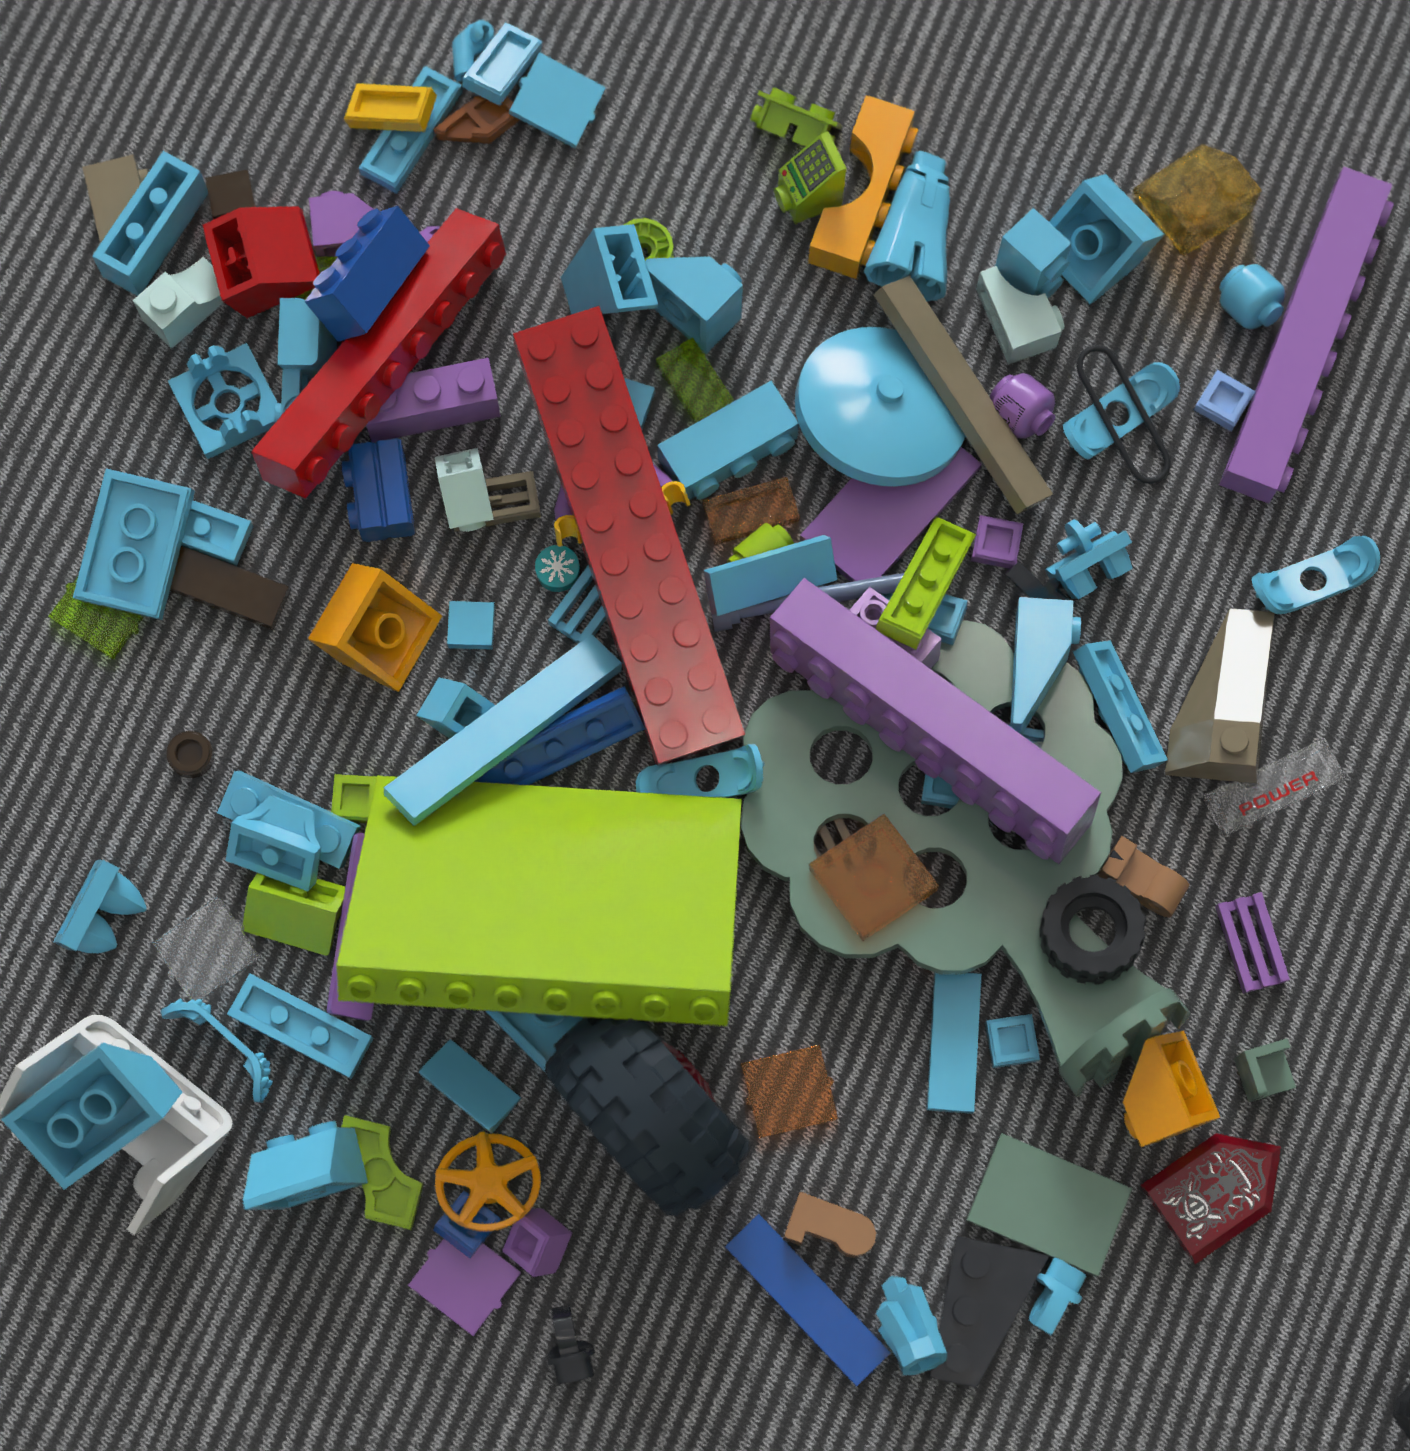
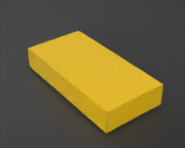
[344,83,437,132]

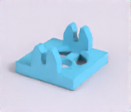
[168,343,278,460]

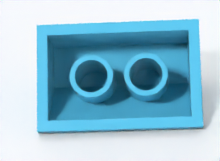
[1,1043,183,1190]

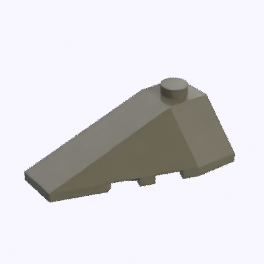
[1165,609,1275,783]

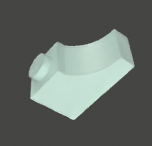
[133,257,224,349]
[976,266,1064,365]
[435,448,494,532]

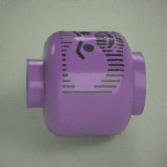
[990,373,1055,439]

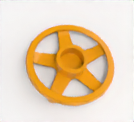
[435,1131,541,1231]

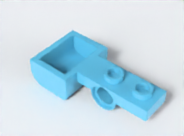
[274,298,337,422]

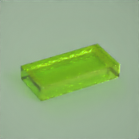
[656,337,735,423]

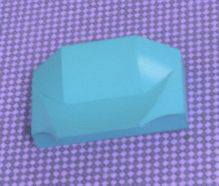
[225,795,321,892]

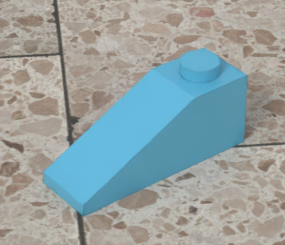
[1010,597,1081,735]

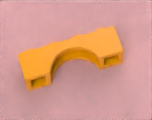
[808,95,919,279]

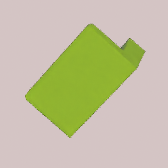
[242,873,345,955]

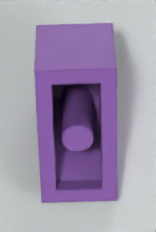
[309,191,373,263]

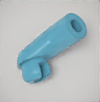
[452,20,494,82]

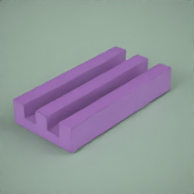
[1215,892,1290,994]

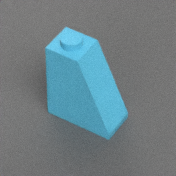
[561,224,658,315]

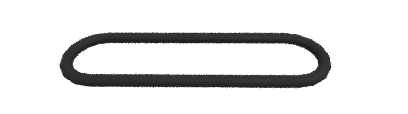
[1076,345,1171,484]

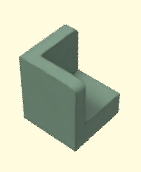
[1234,1038,1296,1102]

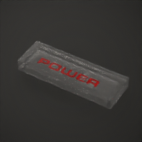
[1202,738,1346,837]

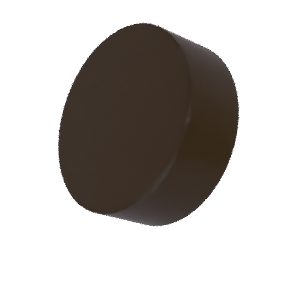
[167,731,214,778]

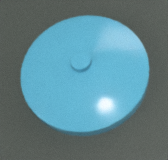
[795,327,966,487]

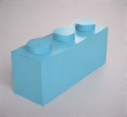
[92,151,208,296]
[657,381,799,500]

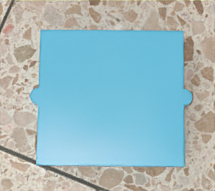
[509,52,606,148]

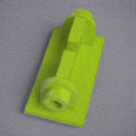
[750,88,842,147]

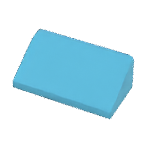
[418,1039,521,1134]

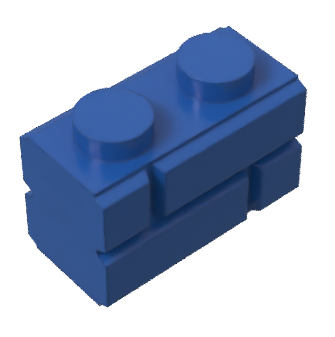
[342,438,415,542]

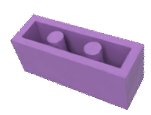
[366,357,501,443]

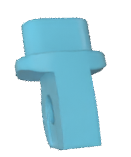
[1029,1257,1086,1335]

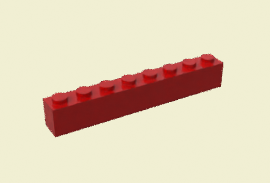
[251,208,506,499]

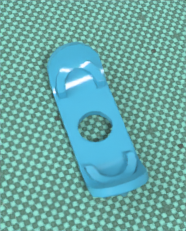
[1063,362,1180,459]
[1252,536,1380,614]
[636,744,765,798]
[161,998,273,1103]

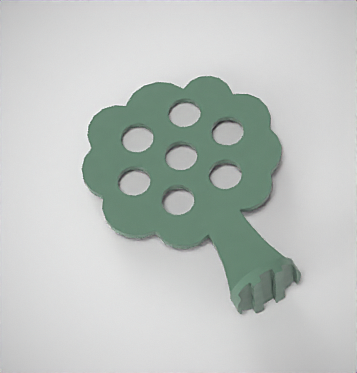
[741,620,1190,1097]

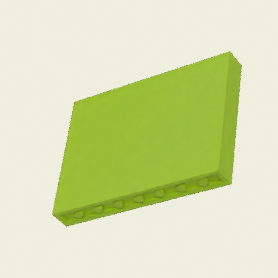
[336,776,742,1026]

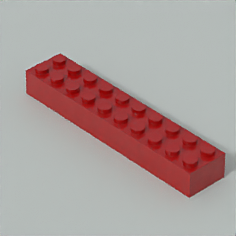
[513,306,745,766]

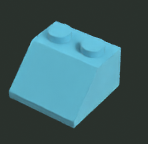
[1049,174,1165,304]
[645,256,743,354]
[243,1121,368,1210]

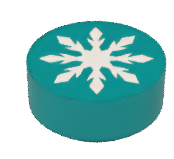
[535,545,580,592]

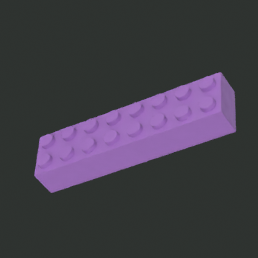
[770,578,1101,864]

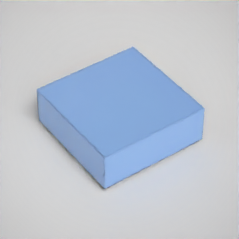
[1194,370,1255,432]

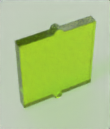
[48,576,145,660]

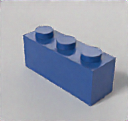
[305,206,430,341]

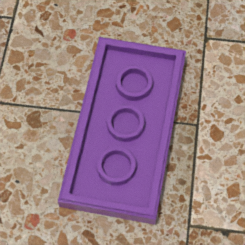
[800,447,982,582]

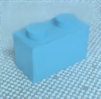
[995,208,1071,298]

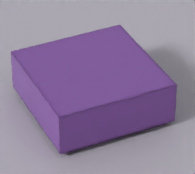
[971,515,1024,569]

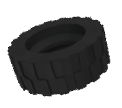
[1039,875,1146,985]

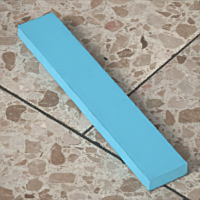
[384,634,622,826]

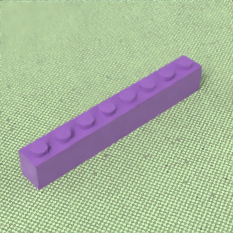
[1219,166,1394,504]

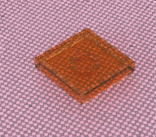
[809,814,939,941]

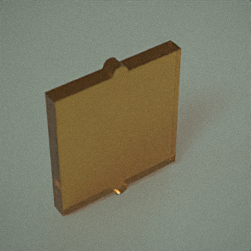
[741,1045,838,1139]

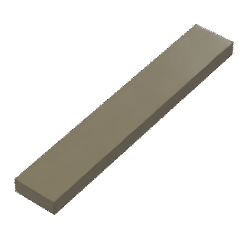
[874,276,1053,515]

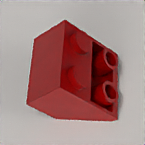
[202,206,320,319]

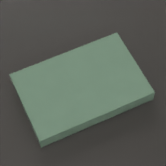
[966,1133,1132,1277]

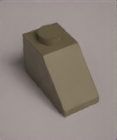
[82,155,149,244]

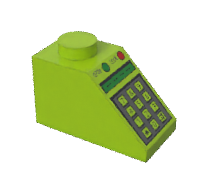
[774,131,846,224]

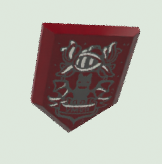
[1140,1133,1281,1265]

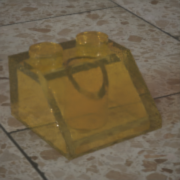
[1133,143,1262,257]

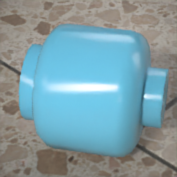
[1220,264,1285,329]

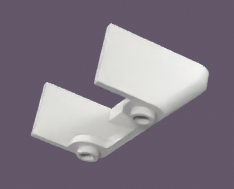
[0,1015,232,1235]

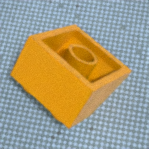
[308,563,442,692]
[1123,1031,1221,1147]

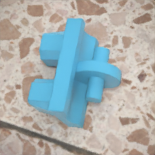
[1045,519,1133,599]

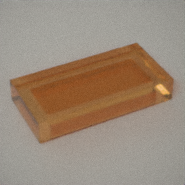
[702,476,800,545]

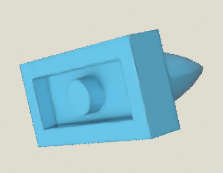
[53,860,147,953]

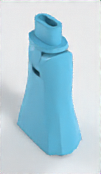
[864,151,950,301]

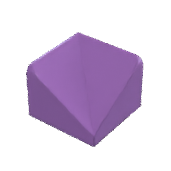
[502,1208,572,1277]

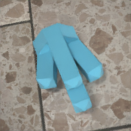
[876,1276,947,1375]

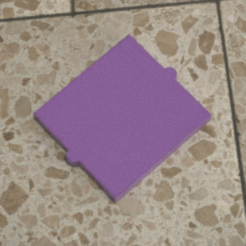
[408,1239,521,1336]

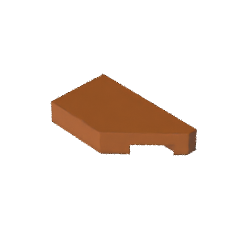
[433,95,520,144]

